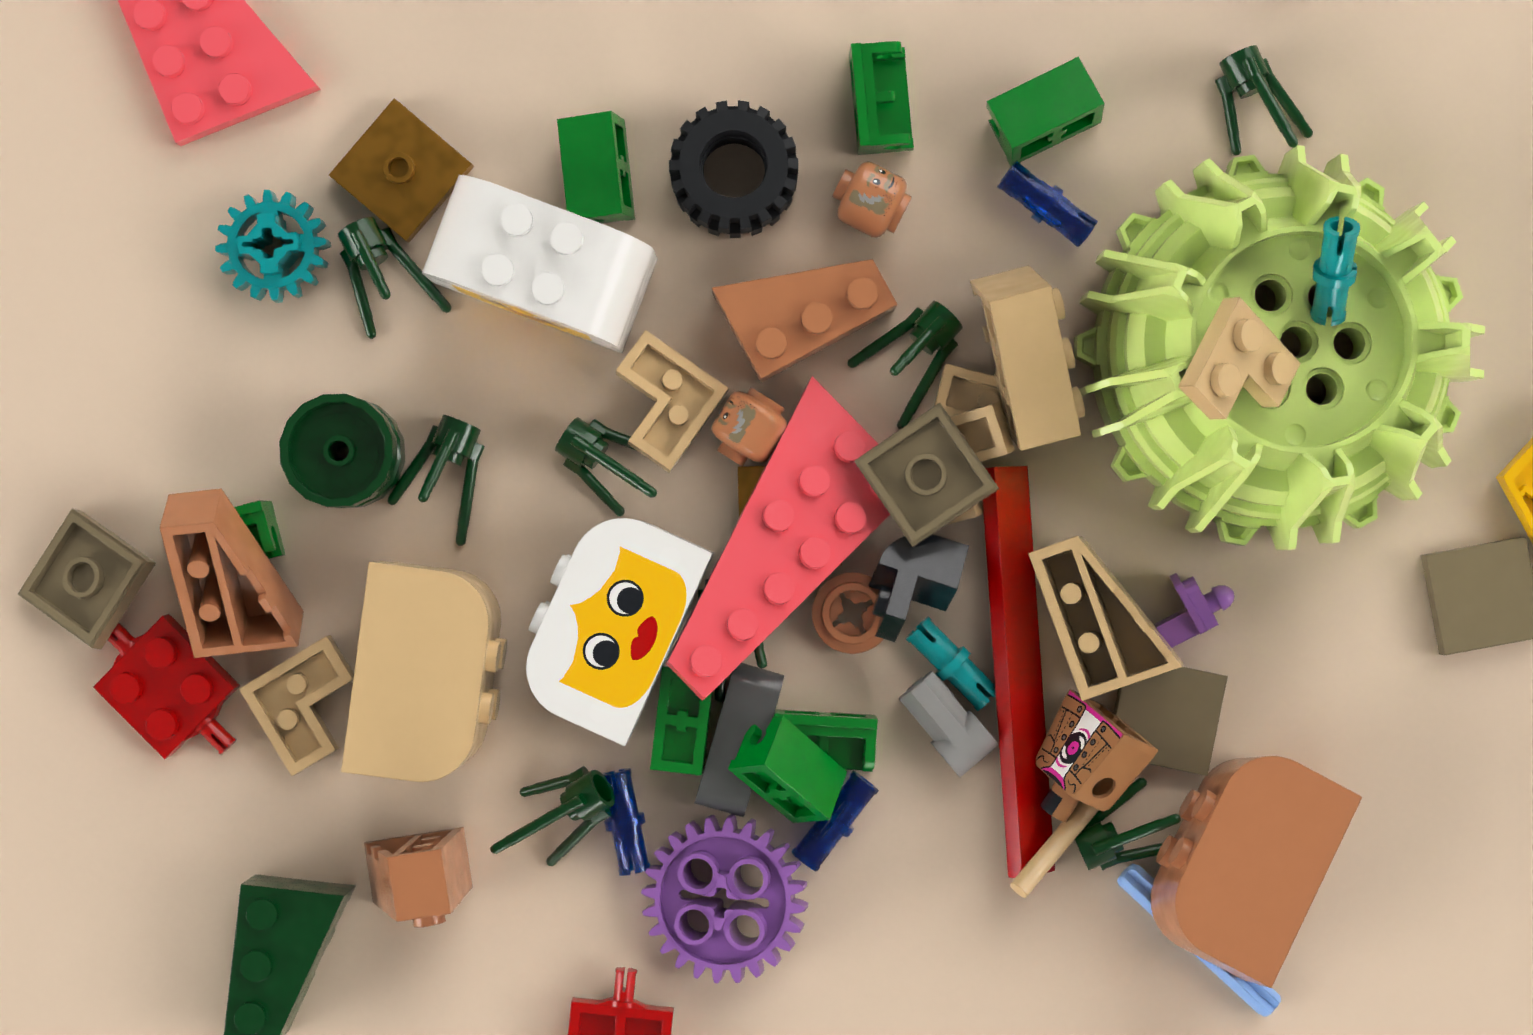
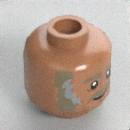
[832,161,912,238]
[711,387,787,466]

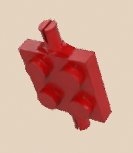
[93,614,240,759]
[568,967,674,1035]

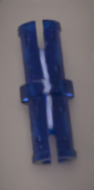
[997,160,1098,247]
[602,768,651,876]
[791,771,879,871]

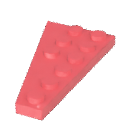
[118,0,321,146]
[665,376,890,701]

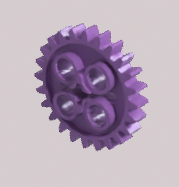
[641,814,808,983]

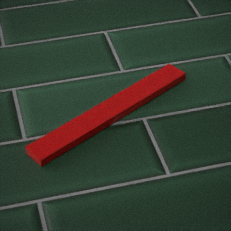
[983,466,1055,878]

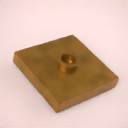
[329,98,474,243]

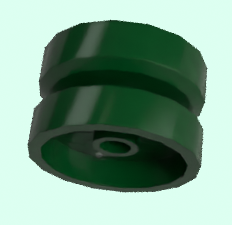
[279,394,405,508]

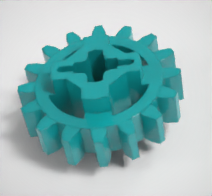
[215,190,331,303]

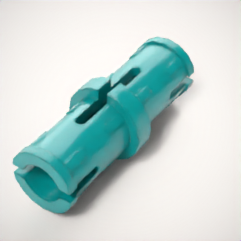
[1310,216,1360,326]
[906,617,996,711]

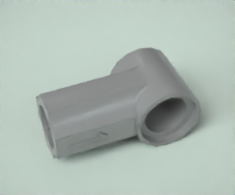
[899,671,999,777]

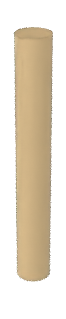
[1010,802,1099,898]

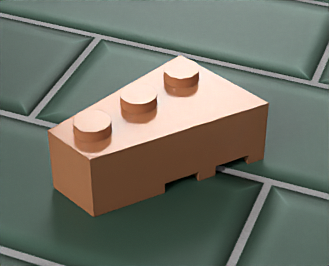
[712,259,897,383]
[160,488,304,658]
[364,827,473,928]

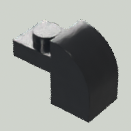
[869,534,969,642]

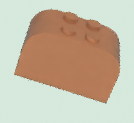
[1150,756,1362,988]

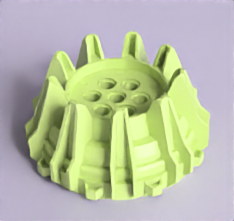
[1074,145,1485,550]

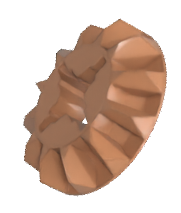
[812,572,883,654]

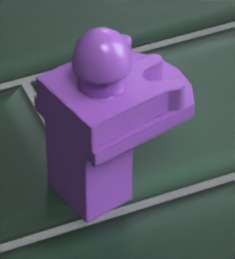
[1153,573,1235,648]

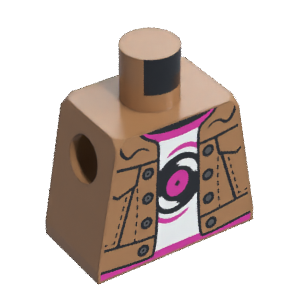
[1036,689,1158,822]

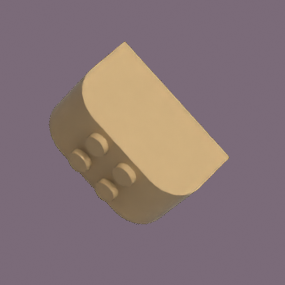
[341,561,507,782]

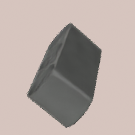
[695,663,784,817]

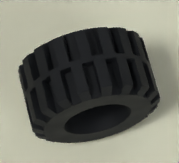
[669,100,798,238]

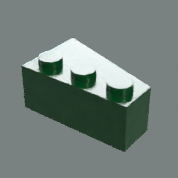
[224,875,356,1035]

